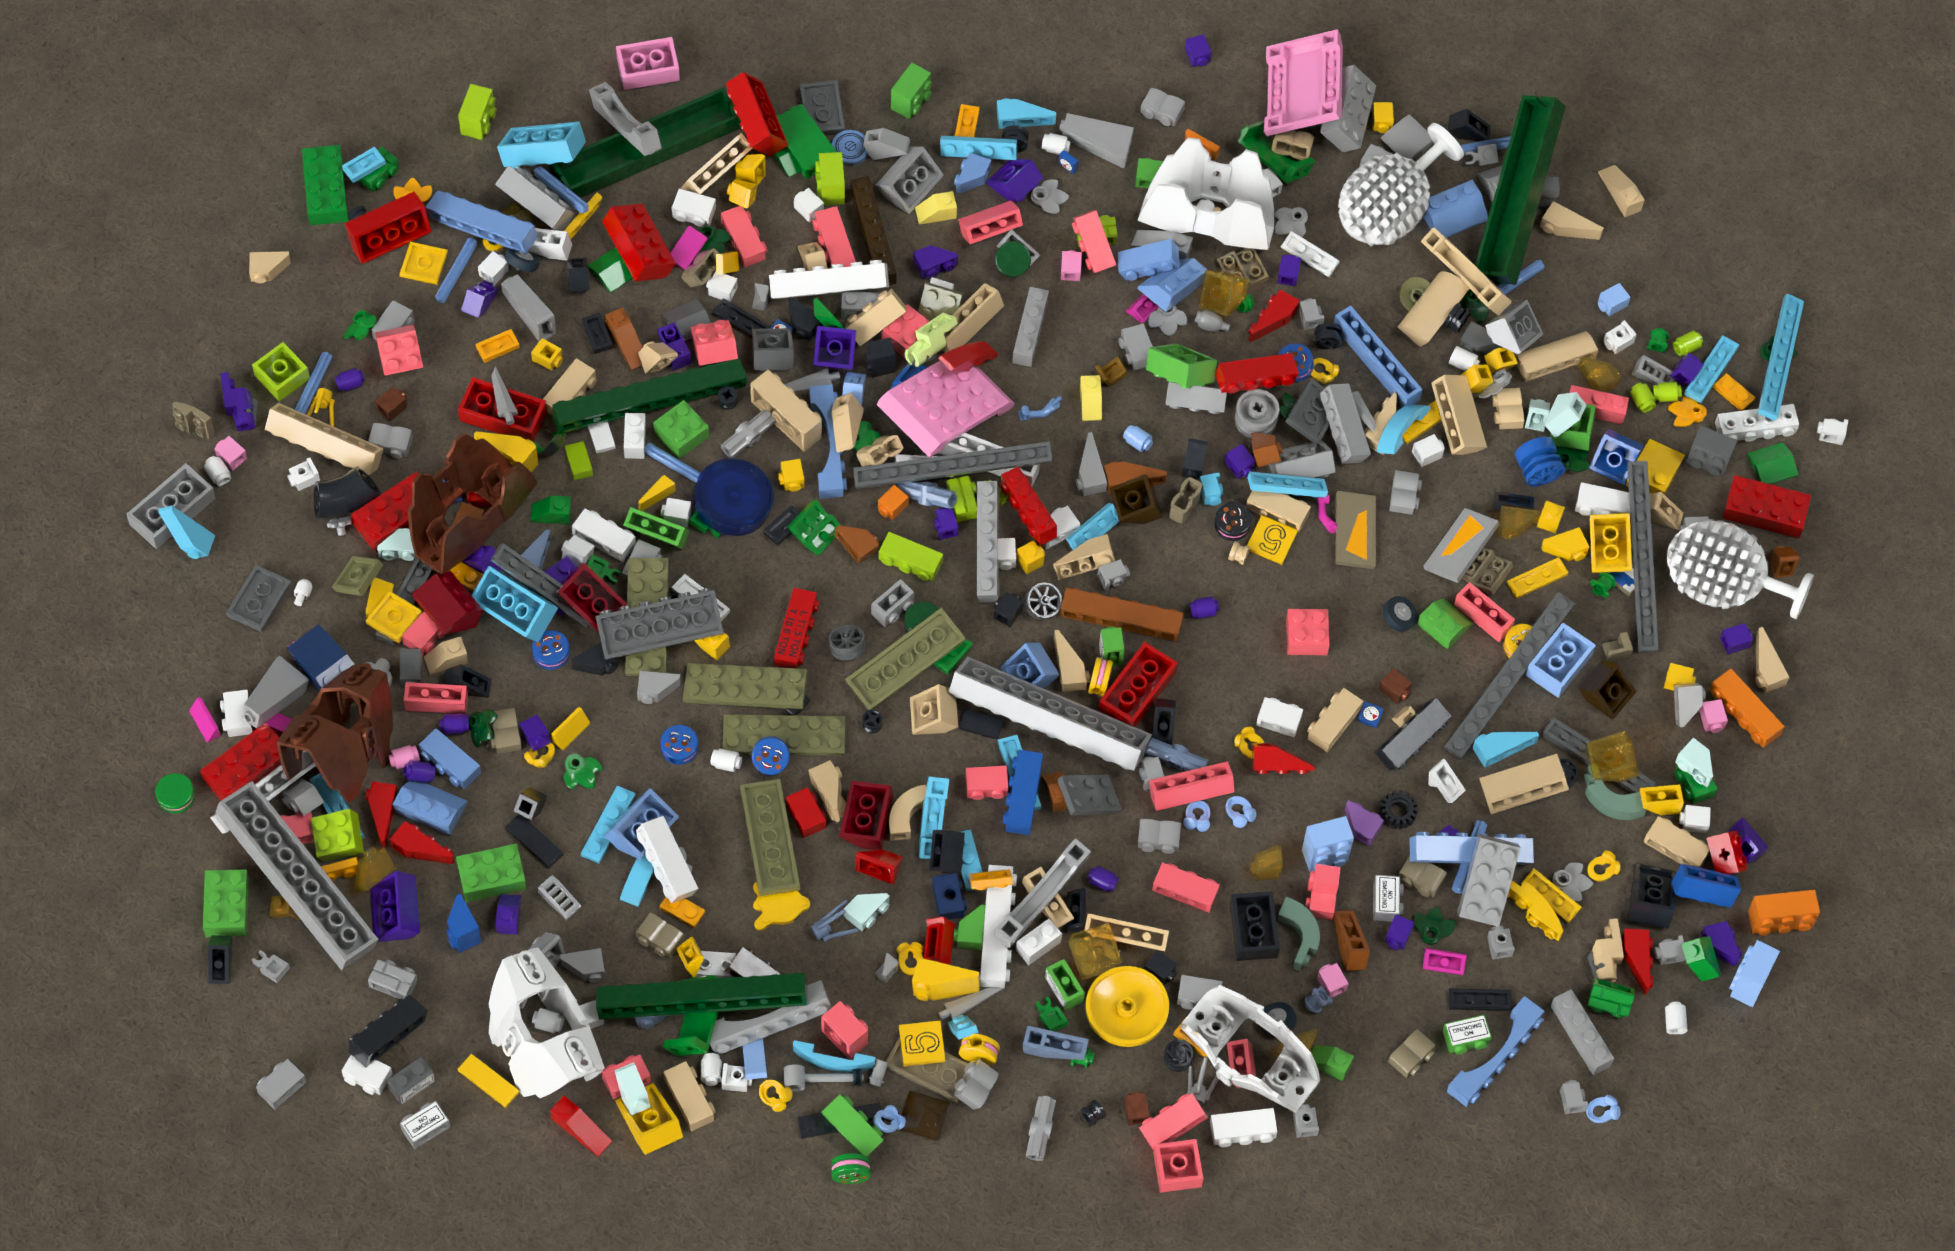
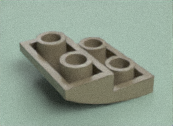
[1217,248,1270,292]
[172,402,215,440]
[1461,547,1514,596]

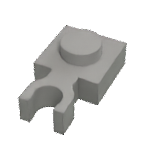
[1464,143,1499,166]
[252,950,290,983]

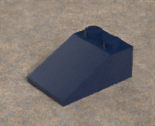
[286,624,355,692]

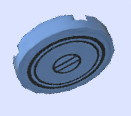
[832,130,868,165]

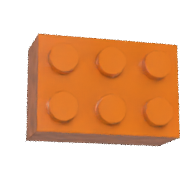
[1748,890,1820,936]

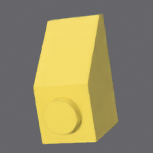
[915,191,957,225]
[1080,375,1102,421]

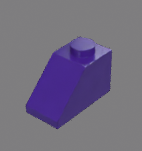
[496,894,522,935]

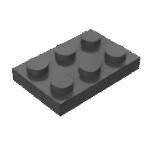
[800,80,845,135]
[1285,378,1329,445]
[226,565,291,632]
[1057,775,1122,815]

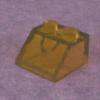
[1199,270,1249,316]
[1587,731,1639,782]
[1069,923,1122,980]

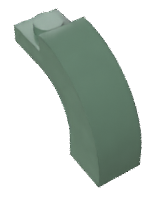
[1584,764,1647,820]
[1277,897,1320,972]

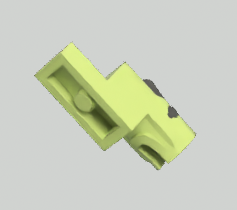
[905,313,958,367]

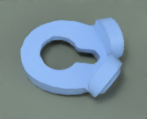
[1226,796,1256,828]
[1183,801,1210,832]
[1586,1094,1621,1123]
[873,1105,906,1133]

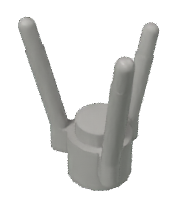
[1187,1057,1219,1105]

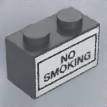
[387,1057,435,1104]

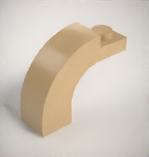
[889,785,948,841]

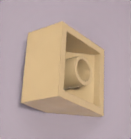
[910,684,958,735]

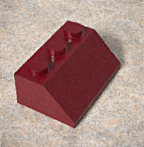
[557,563,628,632]
[412,571,483,634]
[839,781,894,850]

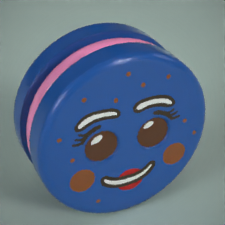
[1278,343,1314,382]
[532,630,570,670]
[660,725,698,765]
[752,736,790,775]

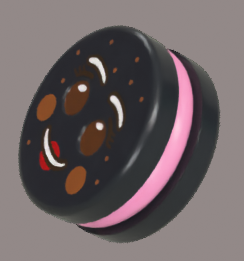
[1214,502,1252,541]

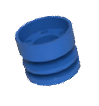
[1514,437,1565,487]

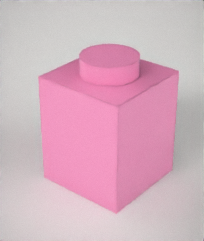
[1061,250,1082,281]
[214,436,247,471]
[1699,699,1728,733]
[1317,963,1349,998]

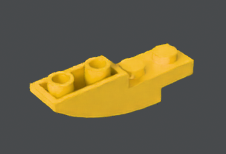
[1507,881,1563,941]

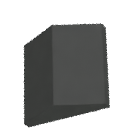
[662,299,711,342]

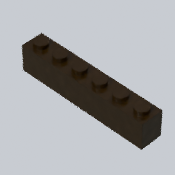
[850,176,897,285]

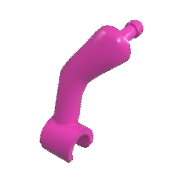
[1317,494,1337,533]

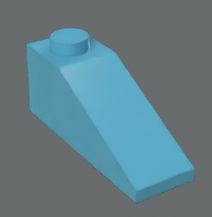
[996,98,1056,129]
[158,506,215,559]
[1473,732,1539,768]

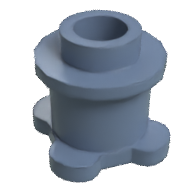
[1305,986,1333,1013]

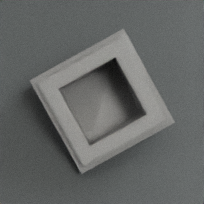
[752,283,770,311]
[874,953,898,983]

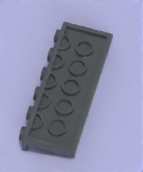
[596,588,724,660]

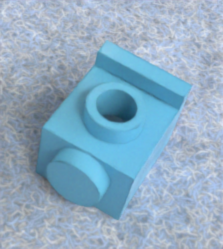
[1199,473,1223,506]

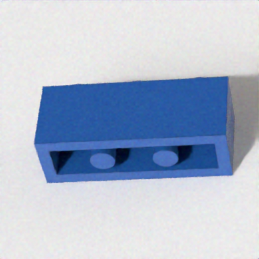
[1672,864,1741,908]

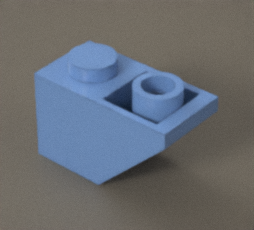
[954,153,991,194]

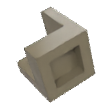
[1602,632,1633,662]

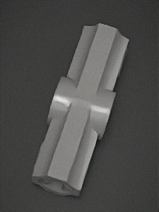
[721,409,776,459]
[1026,1096,1056,1161]

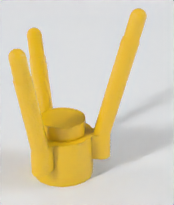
[306,388,335,427]

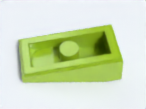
[565,441,593,480]

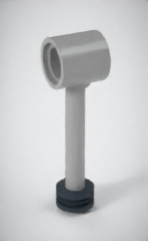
[784,1065,864,1091]

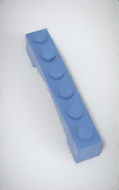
[809,384,847,499]
[1447,996,1544,1107]

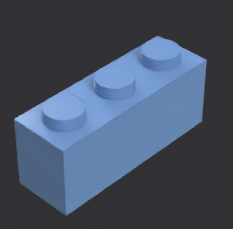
[1118,238,1180,281]
[419,728,481,789]

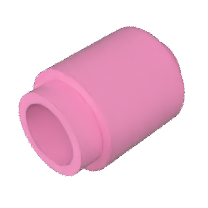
[388,745,420,770]

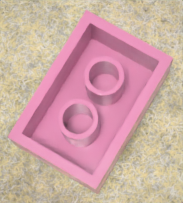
[616,37,680,90]

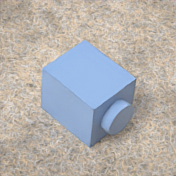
[1598,283,1631,316]

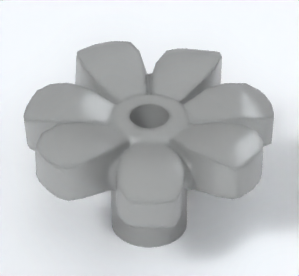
[327,516,352,536]

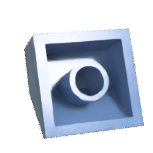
[1000,643,1060,688]

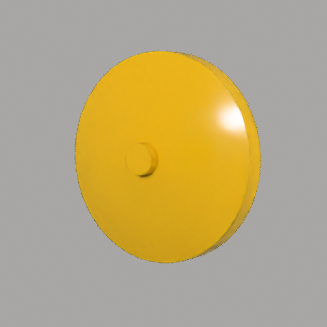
[1086,966,1169,1047]

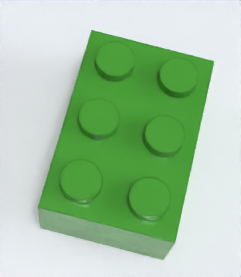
[1146,343,1217,389]
[456,844,526,902]
[203,870,249,937]

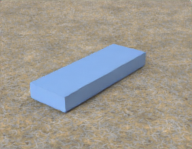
[743,1038,767,1080]

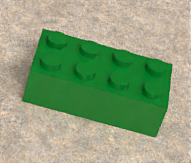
[302,145,348,226]

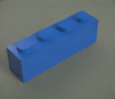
[1003,750,1043,835]

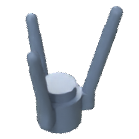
[810,900,859,942]

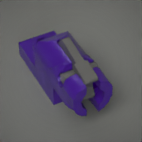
[221,372,258,431]

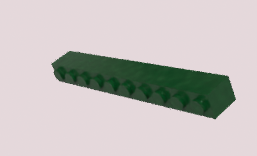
[552,358,747,434]
[596,973,808,1020]

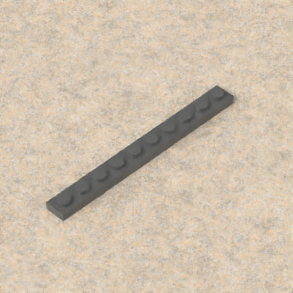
[853,441,1053,489]
[1627,461,1659,653]
[1444,592,1575,760]

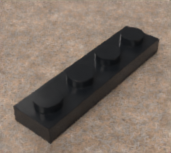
[797,1102,884,1139]

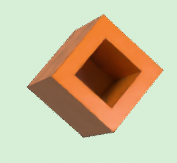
[878,485,909,520]

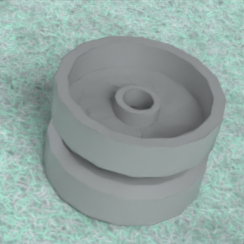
[1234,389,1279,438]

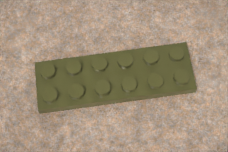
[625,558,669,676]
[845,608,966,710]
[683,663,808,709]
[723,714,845,756]
[740,779,800,896]

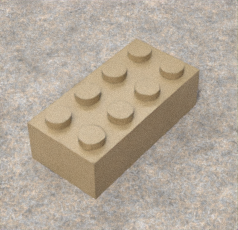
[751,370,822,452]

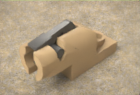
[1587,919,1624,983]

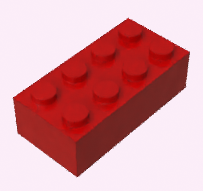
[726,72,788,157]
[345,191,432,264]
[602,203,676,282]
[458,377,547,443]
[351,472,418,553]
[1722,475,1811,539]
[1098,642,1178,727]
[200,722,281,800]

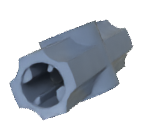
[898,481,957,509]
[1146,738,1209,771]

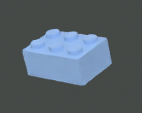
[1526,623,1596,698]
[1302,816,1354,872]
[1729,940,1780,1007]

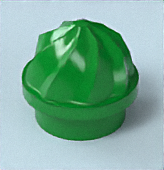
[1235,294,1255,313]

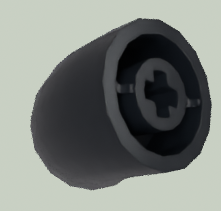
[313,466,381,519]

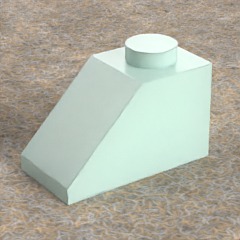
[1525,399,1550,432]
[614,1062,651,1115]

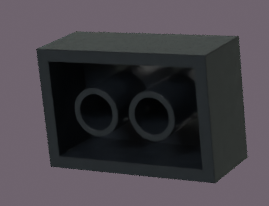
[1230,891,1280,961]

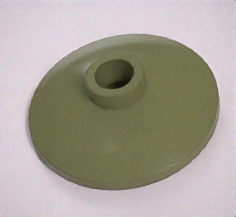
[1400,277,1430,311]

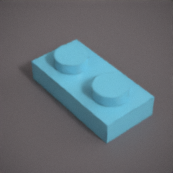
[342,147,386,183]
[947,1015,978,1039]

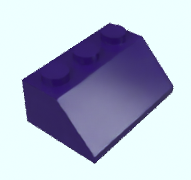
[370,871,420,942]

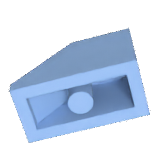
[842,372,866,406]

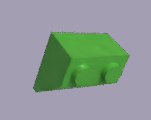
[1418,598,1474,650]

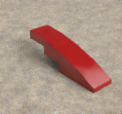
[939,341,998,371]

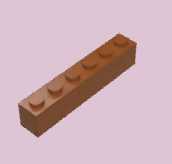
[1060,588,1183,642]

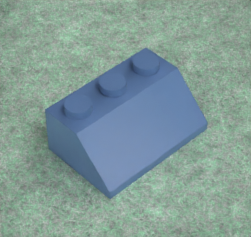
[1423,180,1488,238]
[1137,258,1208,312]
[393,781,468,836]
[604,788,679,859]

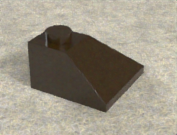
[900,1091,950,1141]

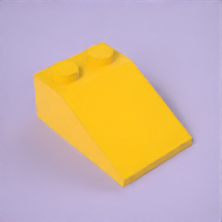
[474,431,538,473]
[1626,439,1685,495]
[1590,513,1632,573]
[912,958,980,1001]
[615,1083,683,1155]

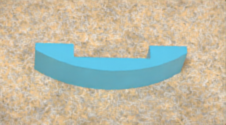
[1377,404,1430,454]
[919,776,949,859]
[620,854,654,907]
[793,1040,876,1073]

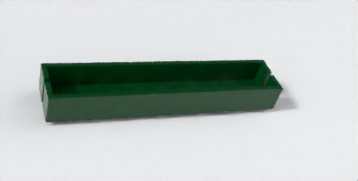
[552,87,741,198]
[1475,95,1566,285]

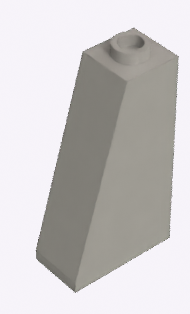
[1059,113,1134,168]
[501,274,556,342]
[242,656,309,729]

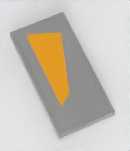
[1424,508,1499,583]

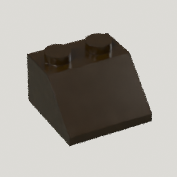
[1110,474,1163,524]
[1578,661,1636,720]

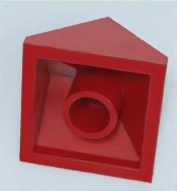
[856,850,903,885]

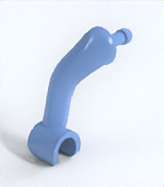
[1018,396,1062,420]

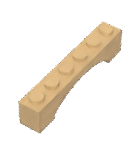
[1421,227,1512,316]

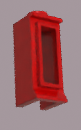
[924,916,955,965]

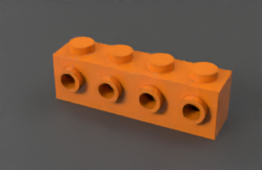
[1710,669,1785,748]

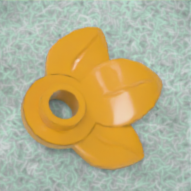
[393,178,432,203]
[1668,396,1707,427]

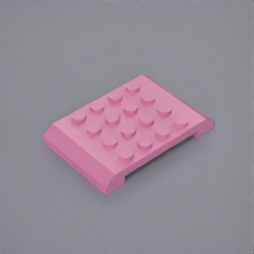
[1264,29,1343,136]
[877,360,1015,457]

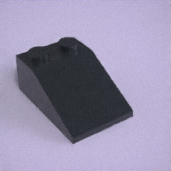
[1628,863,1676,929]

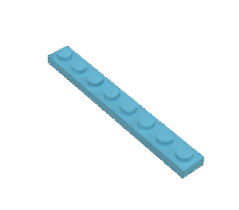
[1757,294,1804,421]

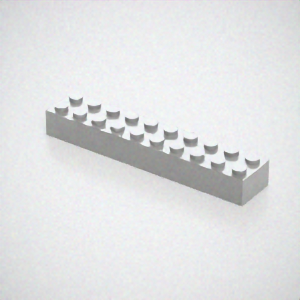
[949,657,1152,771]
[216,781,378,971]

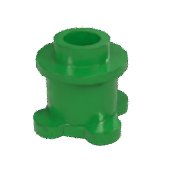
[1647,328,1669,353]
[1590,572,1616,598]
[1070,1048,1095,1068]

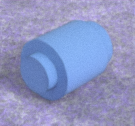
[1123,425,1153,452]

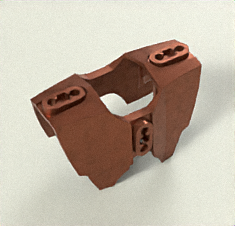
[408,433,538,575]
[277,663,393,803]

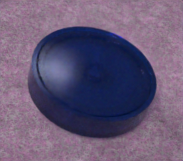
[693,458,774,536]

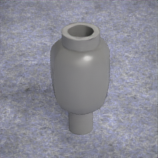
[1194,310,1230,332]

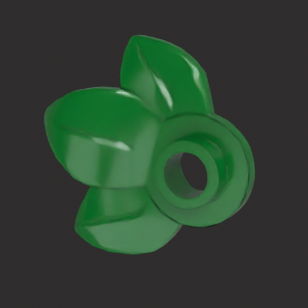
[344,310,377,341]
[851,421,882,452]
[564,754,602,789]

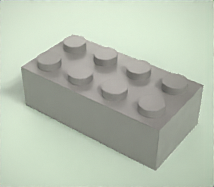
[1320,65,1376,152]
[495,166,578,231]
[127,463,216,550]
[1457,834,1521,927]

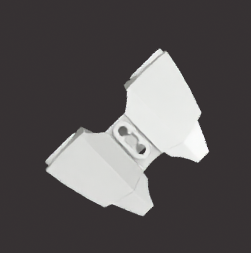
[1138,138,1274,250]
[489,948,605,1098]
[1180,985,1320,1113]

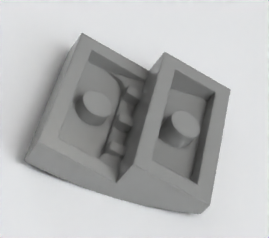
[1381,114,1433,160]

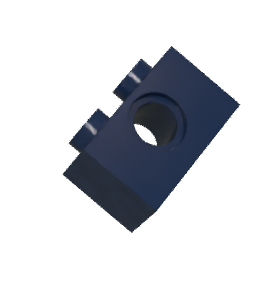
[932,873,967,920]

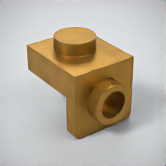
[1095,357,1129,387]
[269,895,301,920]

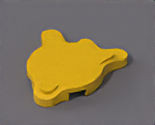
[753,882,810,931]

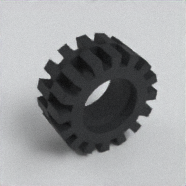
[1380,790,1418,830]

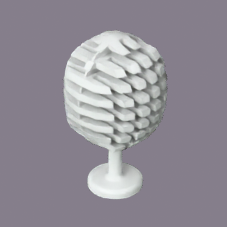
[1338,123,1464,247]
[1667,519,1814,620]

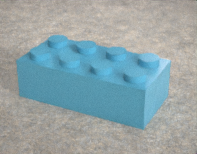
[497,122,586,168]
[472,566,558,642]

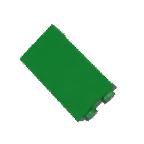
[777,104,836,180]
[1238,120,1316,184]
[663,975,718,1057]

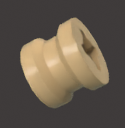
[1228,541,1250,565]

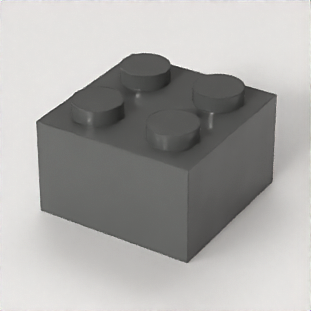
[1687,426,1737,476]

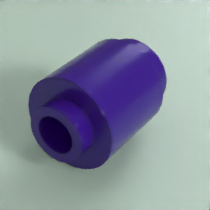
[335,368,365,392]
[1189,596,1219,619]
[440,713,469,735]
[403,760,435,783]
[1087,865,1119,892]

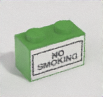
[1099,627,1124,667]
[1045,959,1085,1011]
[1442,1015,1492,1054]

